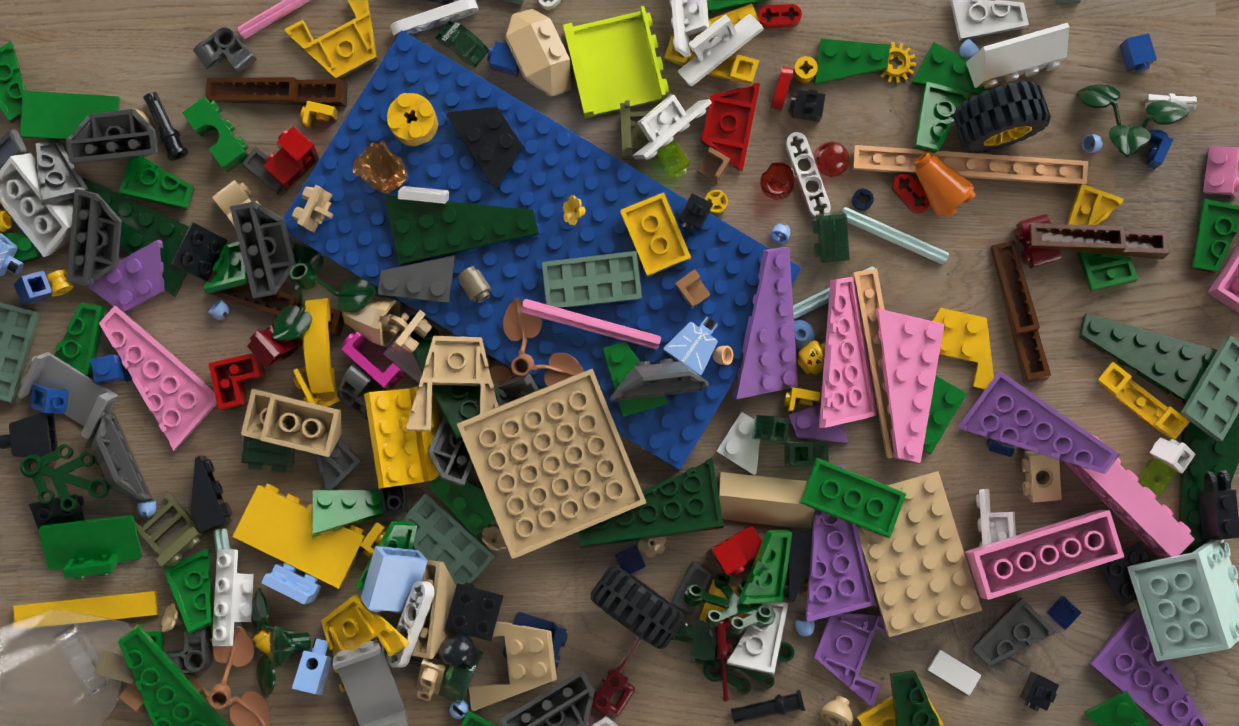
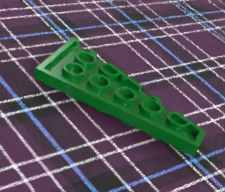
[118,624,230,726]

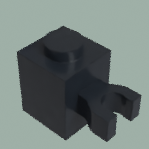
[789,89,826,122]
[678,193,713,233]
[1020,671,1059,712]

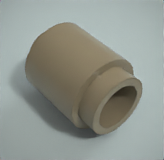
[458,266,491,303]

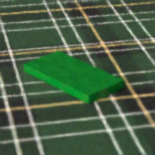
[20,91,120,140]
[799,458,906,539]

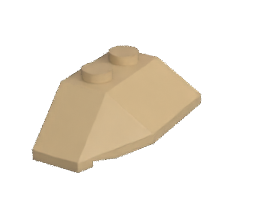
[505,9,571,98]
[405,560,456,659]

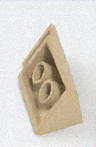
[241,389,342,457]
[718,472,815,529]

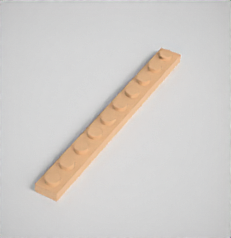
[852,145,1088,186]

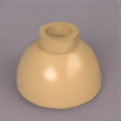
[820,696,853,726]

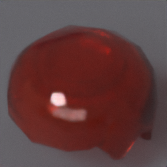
[813,141,850,177]
[760,162,796,200]

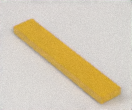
[13,591,159,630]

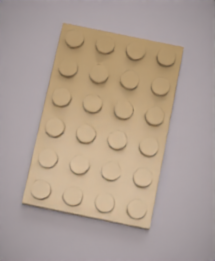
[858,471,982,637]

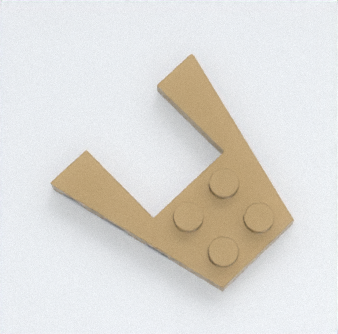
[406,336,499,432]
[469,621,557,711]

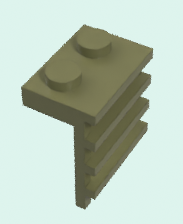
[620,100,655,160]
[135,492,206,567]

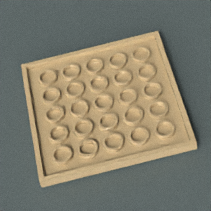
[457,369,646,559]

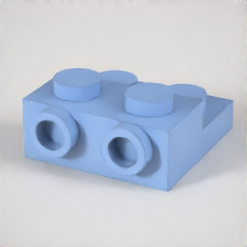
[261,562,323,605]

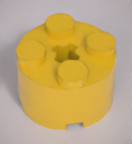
[387,93,438,147]

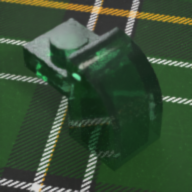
[435,21,489,68]
[752,415,790,445]
[783,442,829,467]
[671,619,717,667]
[439,650,483,704]

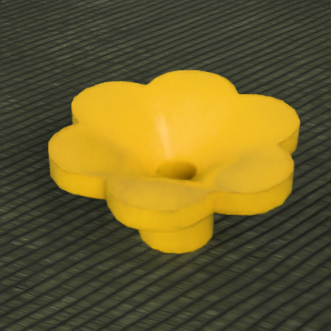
[563,195,586,225]

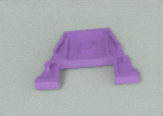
[813,613,901,706]

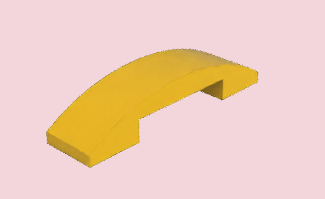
[664,36,760,83]
[303,298,336,394]
[1097,362,1190,440]

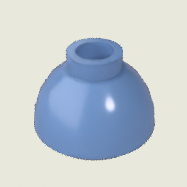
[794,320,815,352]

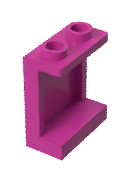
[341,332,406,390]

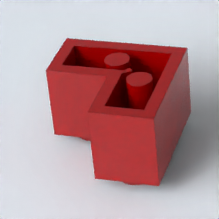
[263,126,319,191]
[209,353,266,411]
[710,525,762,576]

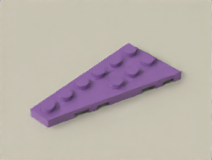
[732,247,798,399]
[957,371,1120,474]

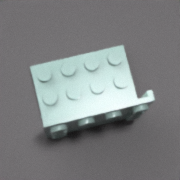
[1127,539,1239,661]

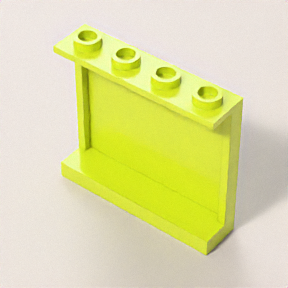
[563,6,669,119]

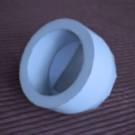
[960,39,979,59]
[1082,134,1103,153]
[770,223,791,244]
[208,299,229,320]
[137,501,156,518]
[795,619,815,637]
[449,699,469,720]

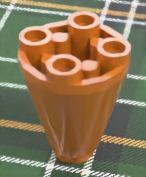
[913,152,976,218]

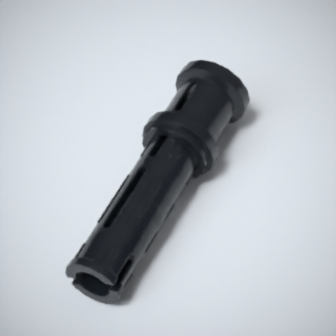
[143,92,188,161]
[731,689,805,724]

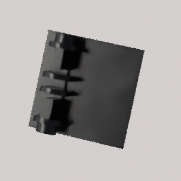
[171,222,228,282]
[29,494,85,530]
[1099,541,1151,607]
[445,582,504,641]

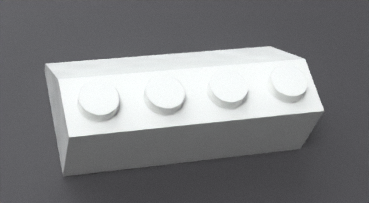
[966,23,1069,89]
[0,153,73,257]

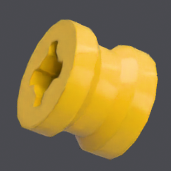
[793,56,818,84]
[705,190,728,216]
[46,269,74,296]

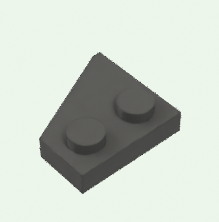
[314,438,362,490]

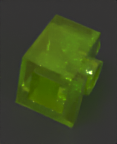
[655,139,690,178]
[1137,459,1178,496]

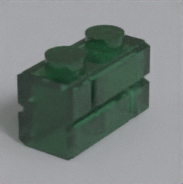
[812,211,850,263]
[241,436,295,472]

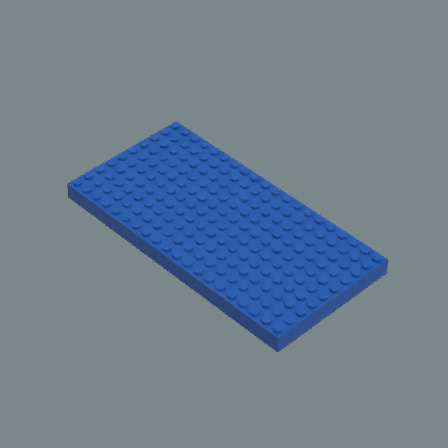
[283,30,802,471]

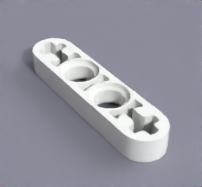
[390,0,479,39]
[785,132,831,220]
[387,581,434,668]

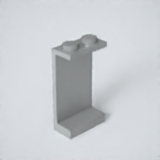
[17,352,119,440]
[333,641,408,726]

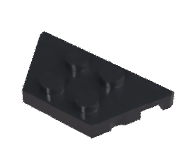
[446,107,524,191]

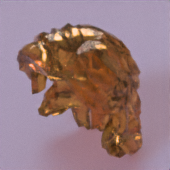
[352,141,408,193]

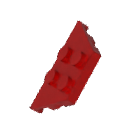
[701,83,760,171]

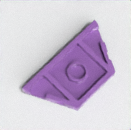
[88,240,164,312]

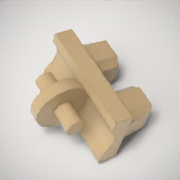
[292,185,334,233]
[390,310,432,355]
[416,658,446,701]

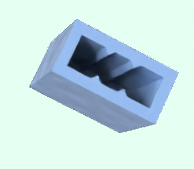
[360,546,428,614]

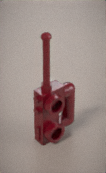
[715,618,732,702]
[592,637,642,717]

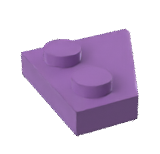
[788,403,849,443]

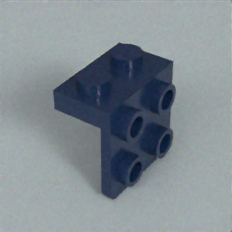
[503,612,568,669]

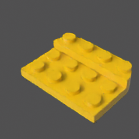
[364,387,440,489]

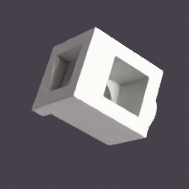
[1150,437,1196,474]

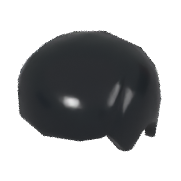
[439,634,478,669]

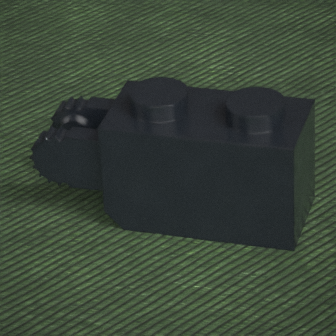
[1198,470,1239,540]

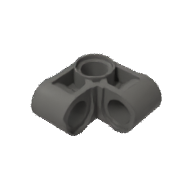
[193,27,257,73]
[336,363,376,420]
[164,626,213,674]

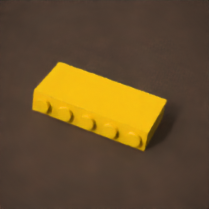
[232,483,367,589]

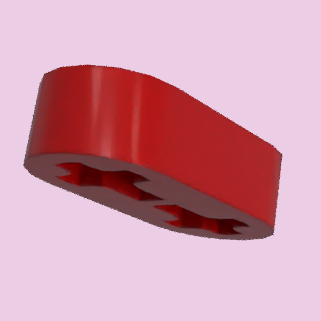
[758,4,802,29]
[771,66,794,111]
[892,173,930,213]

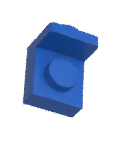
[1147,129,1174,169]
[30,384,69,413]

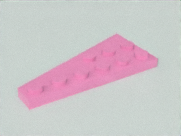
[819,277,877,428]
[99,306,217,451]
[875,309,944,463]

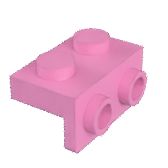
[1203,146,1239,198]

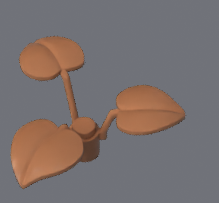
[489,298,584,390]
[184,626,270,726]

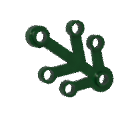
[20,444,110,512]
[683,573,776,634]
[703,632,794,694]

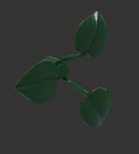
[1077,84,1189,157]
[272,244,376,341]
[251,588,311,698]

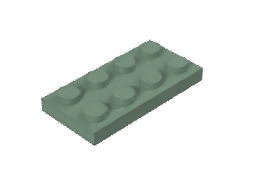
[542,251,642,309]
[0,303,41,403]
[1180,336,1239,441]
[401,493,496,585]

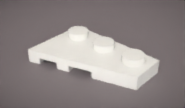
[950,0,1029,41]
[727,602,788,675]

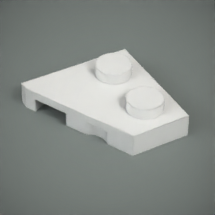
[716,412,762,476]

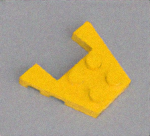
[285,0,378,79]
[932,308,994,390]
[321,594,410,693]

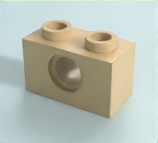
[1021,451,1062,503]

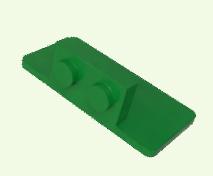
[38,515,142,579]

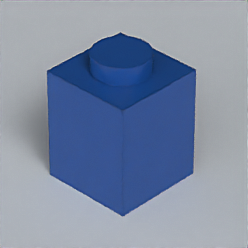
[1120,33,1157,72]
[487,41,520,77]
[13,271,52,306]
[90,354,127,384]

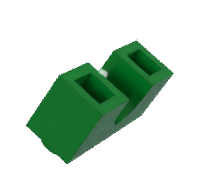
[182,96,249,172]

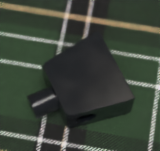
[0,412,58,457]

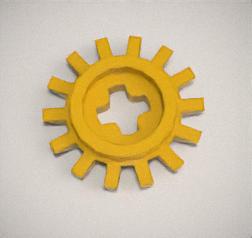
[880,42,916,83]

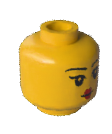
[797,340,826,375]

